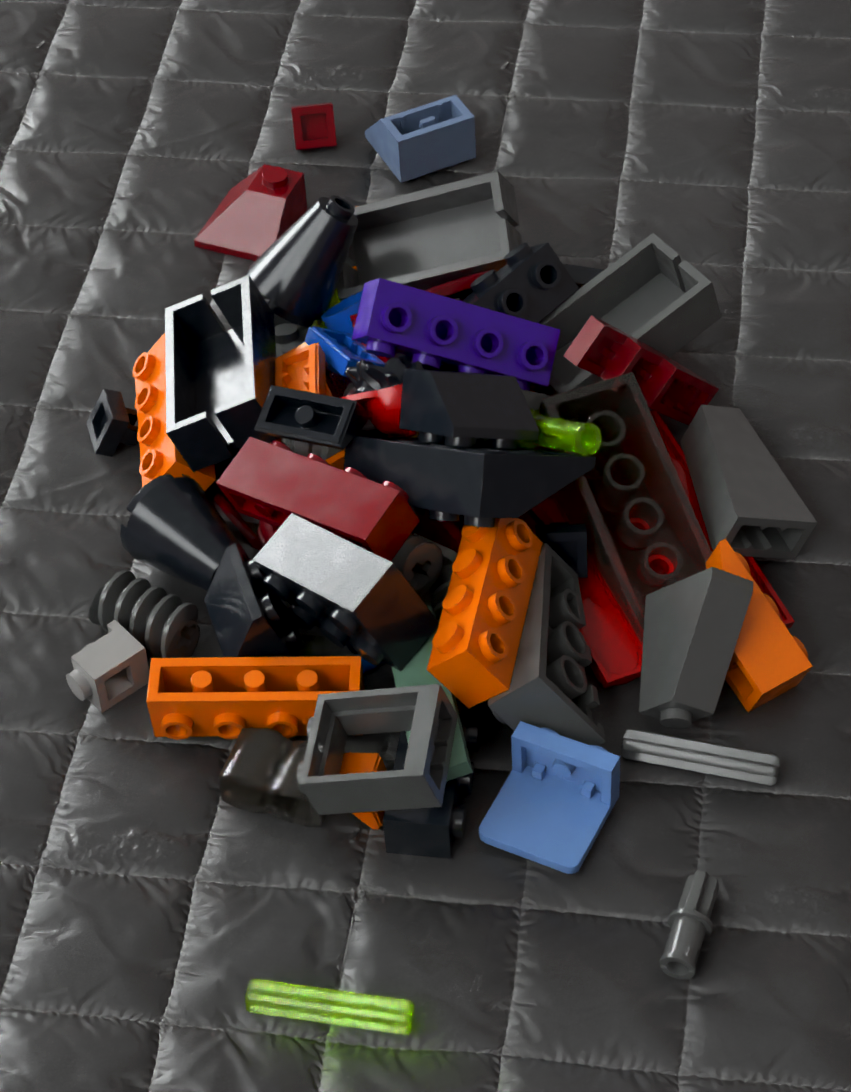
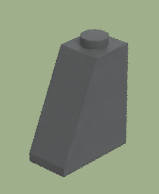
[639,567,753,729]

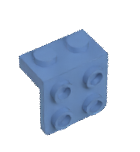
[479,721,620,874]

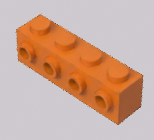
[132,333,216,491]
[427,518,543,709]
[146,656,365,740]

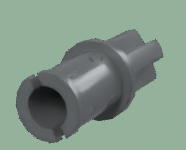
[659,870,719,979]

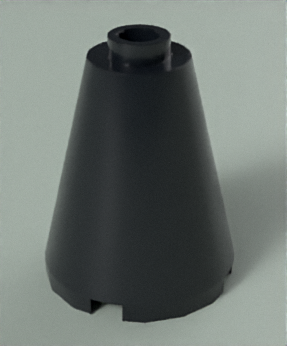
[245,195,358,327]
[120,474,250,591]

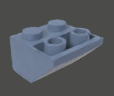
[365,95,476,183]

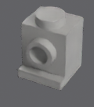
[66,620,150,713]

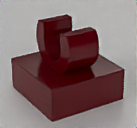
[291,102,337,150]

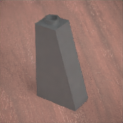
[680,404,818,559]

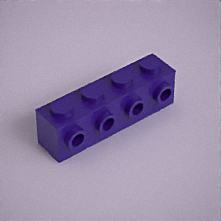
[352,278,560,391]

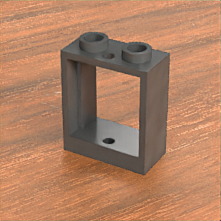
[297,684,458,815]

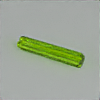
[245,979,415,1035]

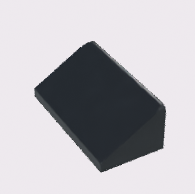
[254,385,369,450]

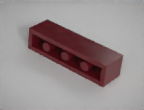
[216,437,420,562]

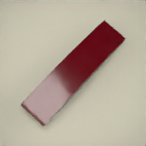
[563,315,719,426]

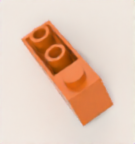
[706,538,813,713]

